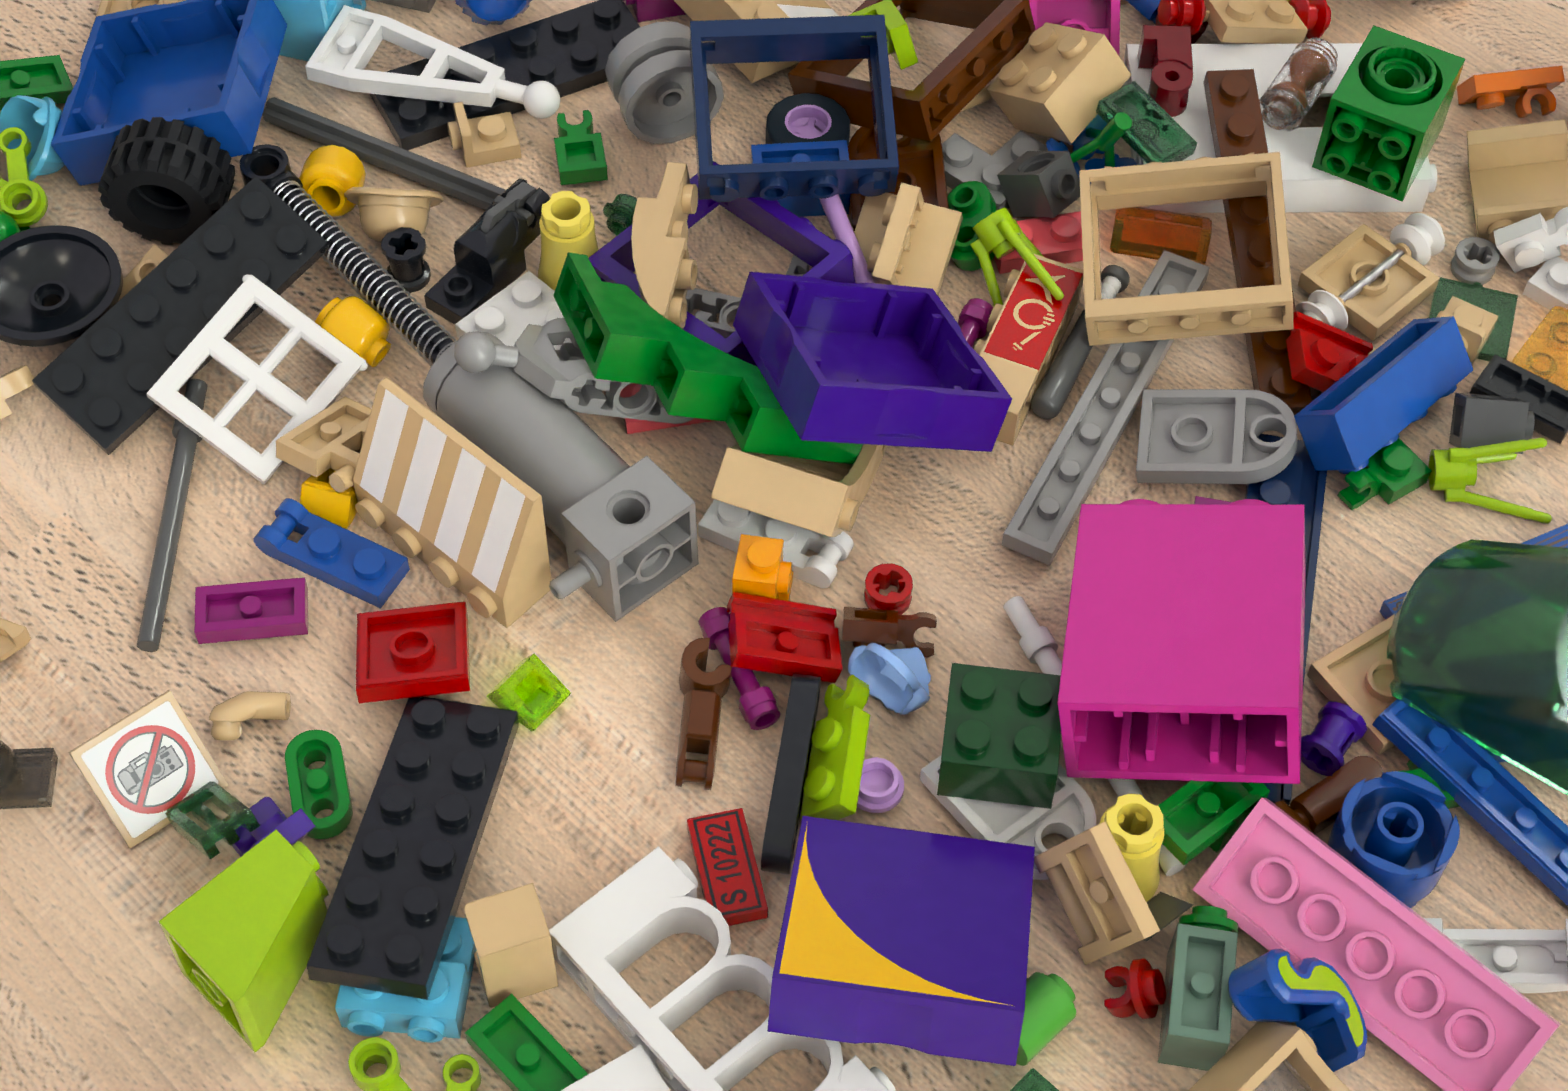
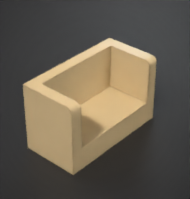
[464,883,558,1008]

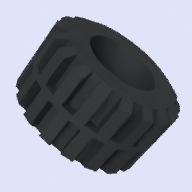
[98,117,235,246]

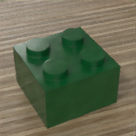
[937,663,1061,809]

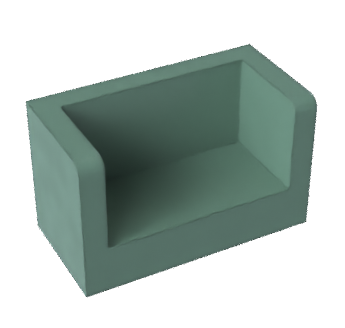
[1158,923,1238,1071]

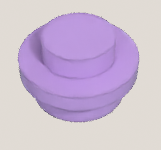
[857,757,904,813]

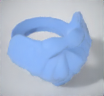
[848,643,931,715]

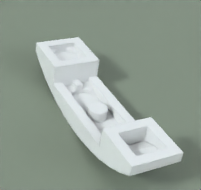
[1423,918,1568,993]

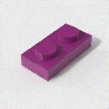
[194,577,308,644]

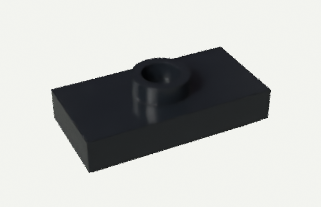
[1470,354,1568,444]

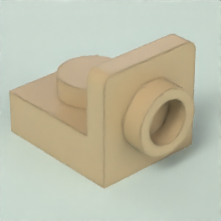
[447,102,522,168]
[1436,296,1499,366]

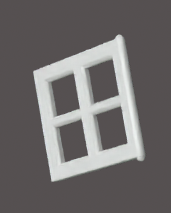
[147,274,368,485]

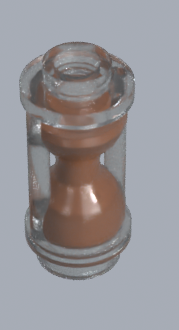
[1259,38,1338,131]

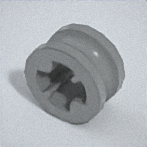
[1451,237,1500,286]

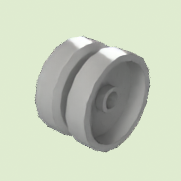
[605,22,724,144]

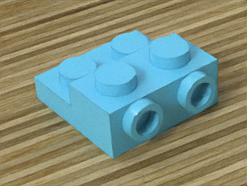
[335,917,476,1043]

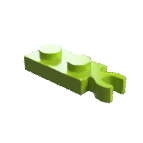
[800,675,870,820]

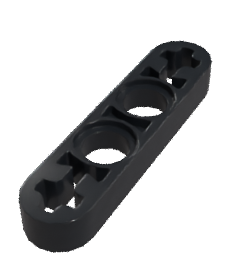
[761,673,821,874]

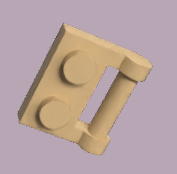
[1034,821,1160,965]

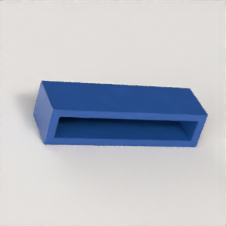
[1294,316,1473,474]

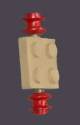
[1158,0,1331,44]

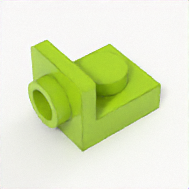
[849,0,919,70]

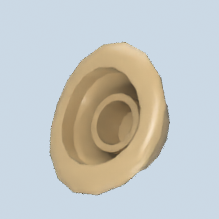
[344,187,444,243]

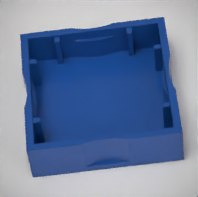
[51,0,287,186]

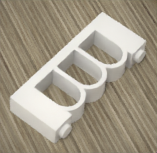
[549,846,896,1091]

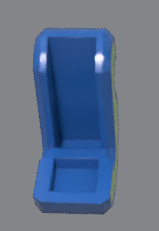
[1228,949,1368,1072]

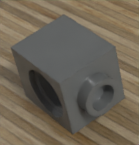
[997,151,1080,218]
[1449,393,1535,454]

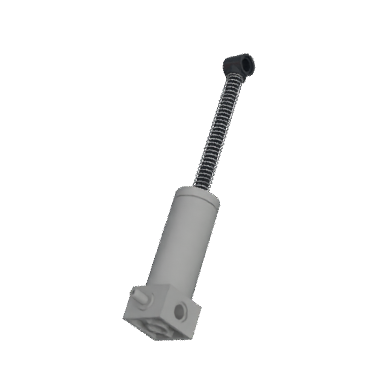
[240,144,699,622]

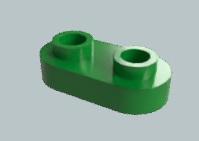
[948,181,996,271]
[285,730,353,839]

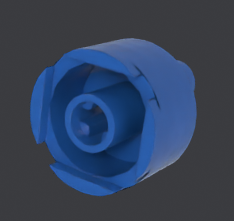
[1328,771,1460,908]

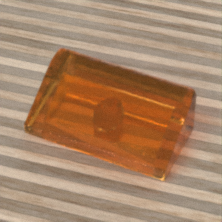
[1110,207,1212,265]

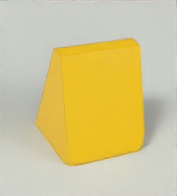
[300,468,358,529]

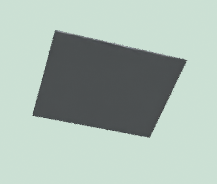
[1143,892,1193,941]

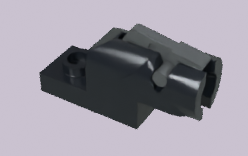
[424,178,550,324]

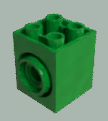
[1312,25,1465,202]

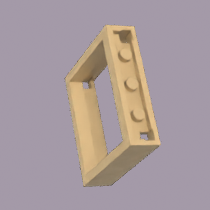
[1079,152,1293,346]

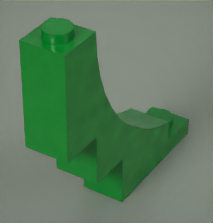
[553,252,864,464]

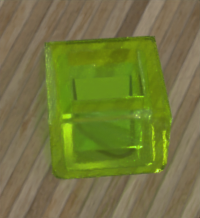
[486,653,571,731]

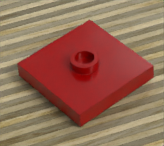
[356,602,470,704]

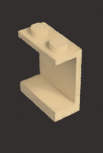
[1467,119,1568,246]

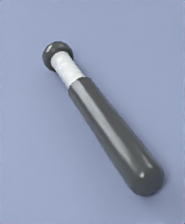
[1031,265,1130,419]

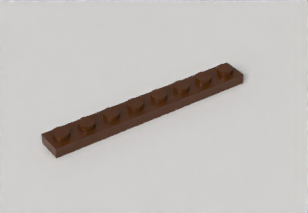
[1203,69,1312,416]

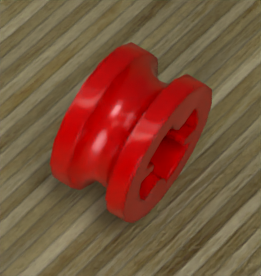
[864,563,913,615]

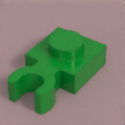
[554,110,608,185]

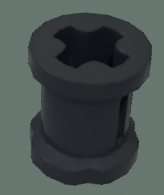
[381,227,431,293]

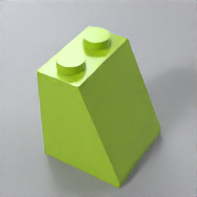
[159,830,329,1052]

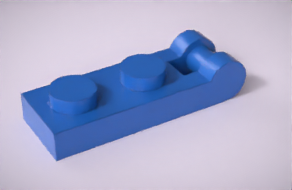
[253,498,410,609]

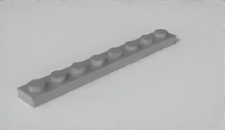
[1002,250,1210,566]

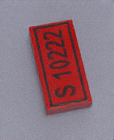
[687,808,768,926]

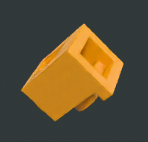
[732,534,794,601]

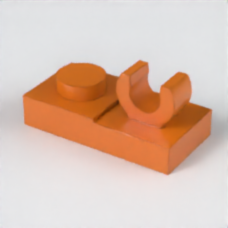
[1456,66,1565,118]

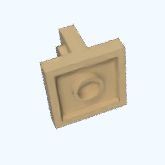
[854,182,963,296]

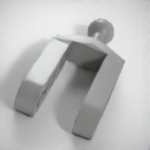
[454,318,694,424]

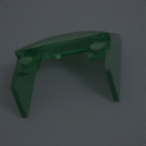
[1387,539,1568,796]

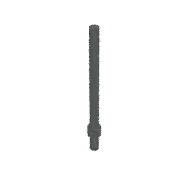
[137,379,208,652]

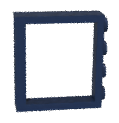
[690,15,899,202]

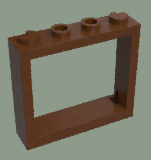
[787,0,1035,142]

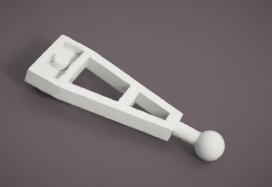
[305,5,560,119]

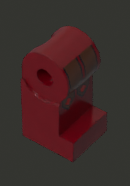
[1137,25,1193,118]

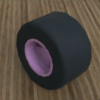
[766,93,850,146]

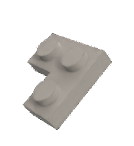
[942,130,1048,211]

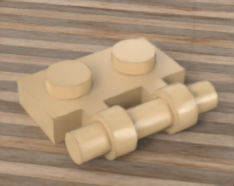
[276,397,371,493]

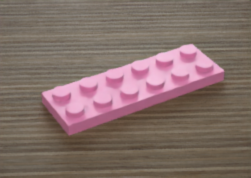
[1192,797,1561,1091]

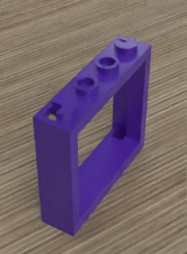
[589,161,855,366]

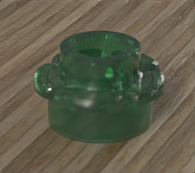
[603,194,637,235]

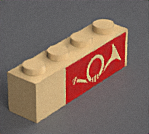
[974,254,1084,446]

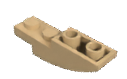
[631,162,698,329]

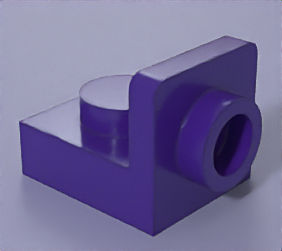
[223,797,315,857]

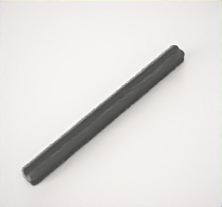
[262,97,505,210]

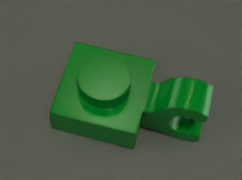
[1338,438,1432,510]

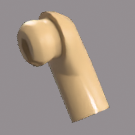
[208,691,291,740]

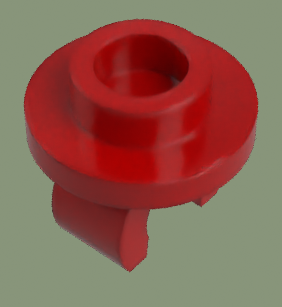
[1104,958,1166,1019]

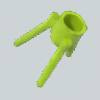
[970,207,1064,306]
[1428,438,1552,524]

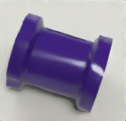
[1301,701,1367,776]

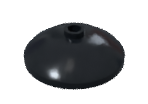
[0,225,123,347]

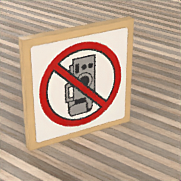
[68,690,229,849]

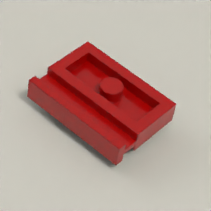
[1286,311,1373,392]
[727,592,843,683]

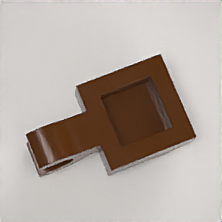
[842,607,937,657]

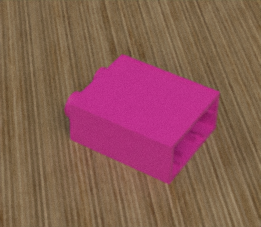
[1058,499,1306,784]

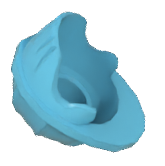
[0,95,65,181]

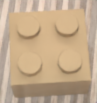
[987,22,1131,144]

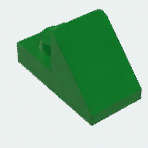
[1158,780,1270,865]

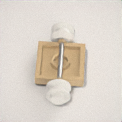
[1295,213,1445,341]

